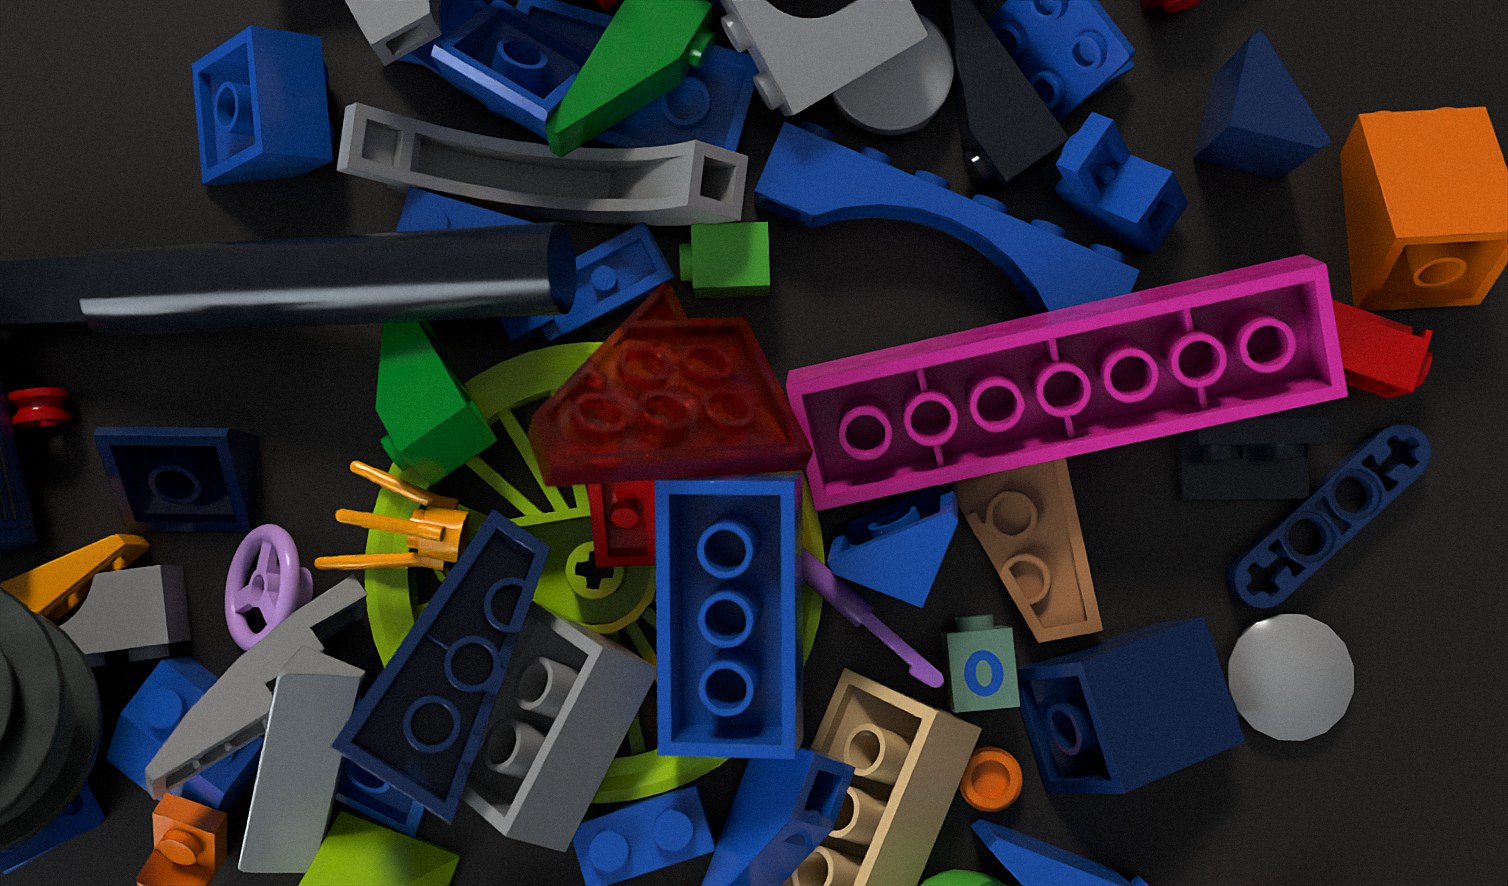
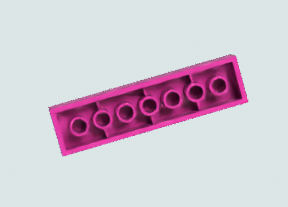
[785,254,1348,511]

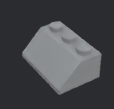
[461,600,657,852]

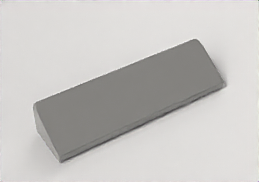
[238,645,365,873]

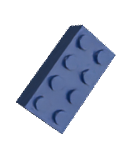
[655,472,803,759]

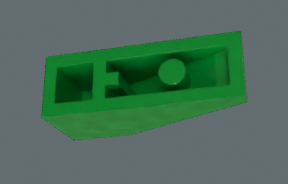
[545,0,717,158]
[375,321,497,486]

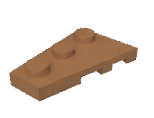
[955,458,1103,643]

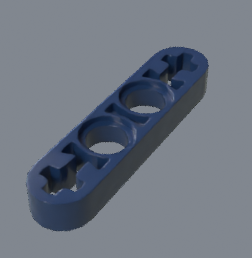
[1225,423,1432,608]

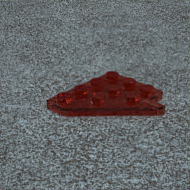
[528,283,813,487]

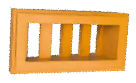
[0,534,150,624]

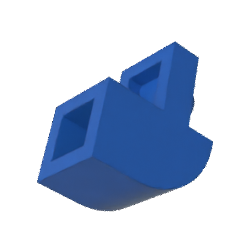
[1055,112,1188,255]

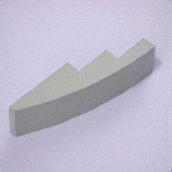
[145,574,368,800]

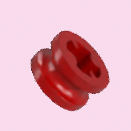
[8,387,72,428]

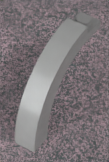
[337,102,748,226]

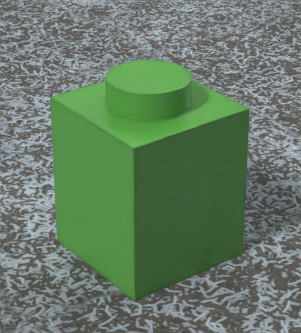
[679,222,770,298]

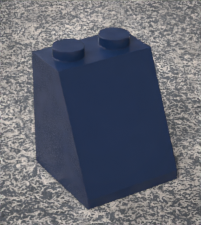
[1016,616,1245,794]

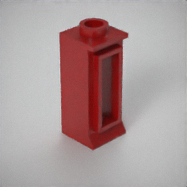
[1332,300,1433,399]

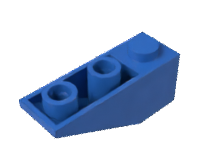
[701,743,856,886]

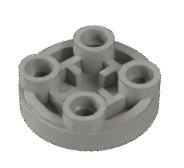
[831,13,954,135]

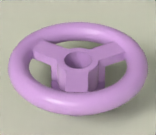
[225,524,313,651]

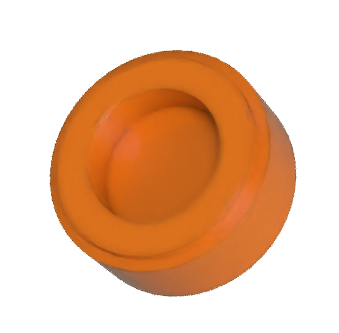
[958,744,1022,812]

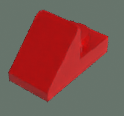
[586,449,660,567]

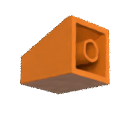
[1340,107,1508,311]

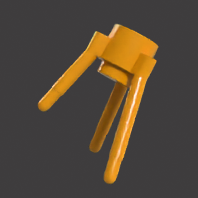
[314,460,471,571]

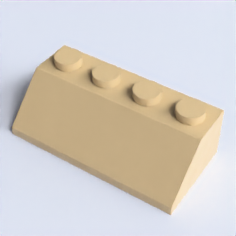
[781,668,982,886]

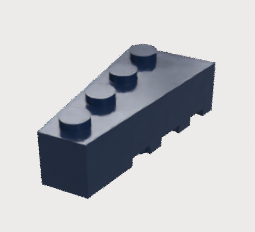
[330,509,551,824]

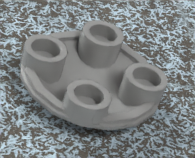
[1227,614,1354,741]

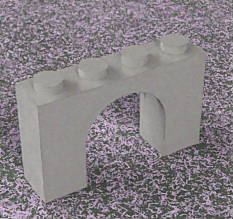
[720,0,929,116]

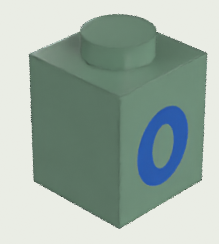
[939,615,1020,713]

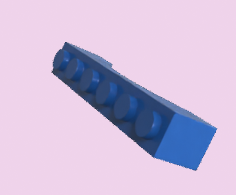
[754,121,1140,315]

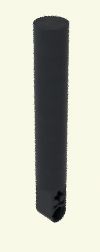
[0,222,577,336]

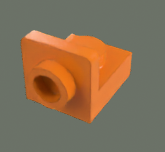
[136,793,227,886]

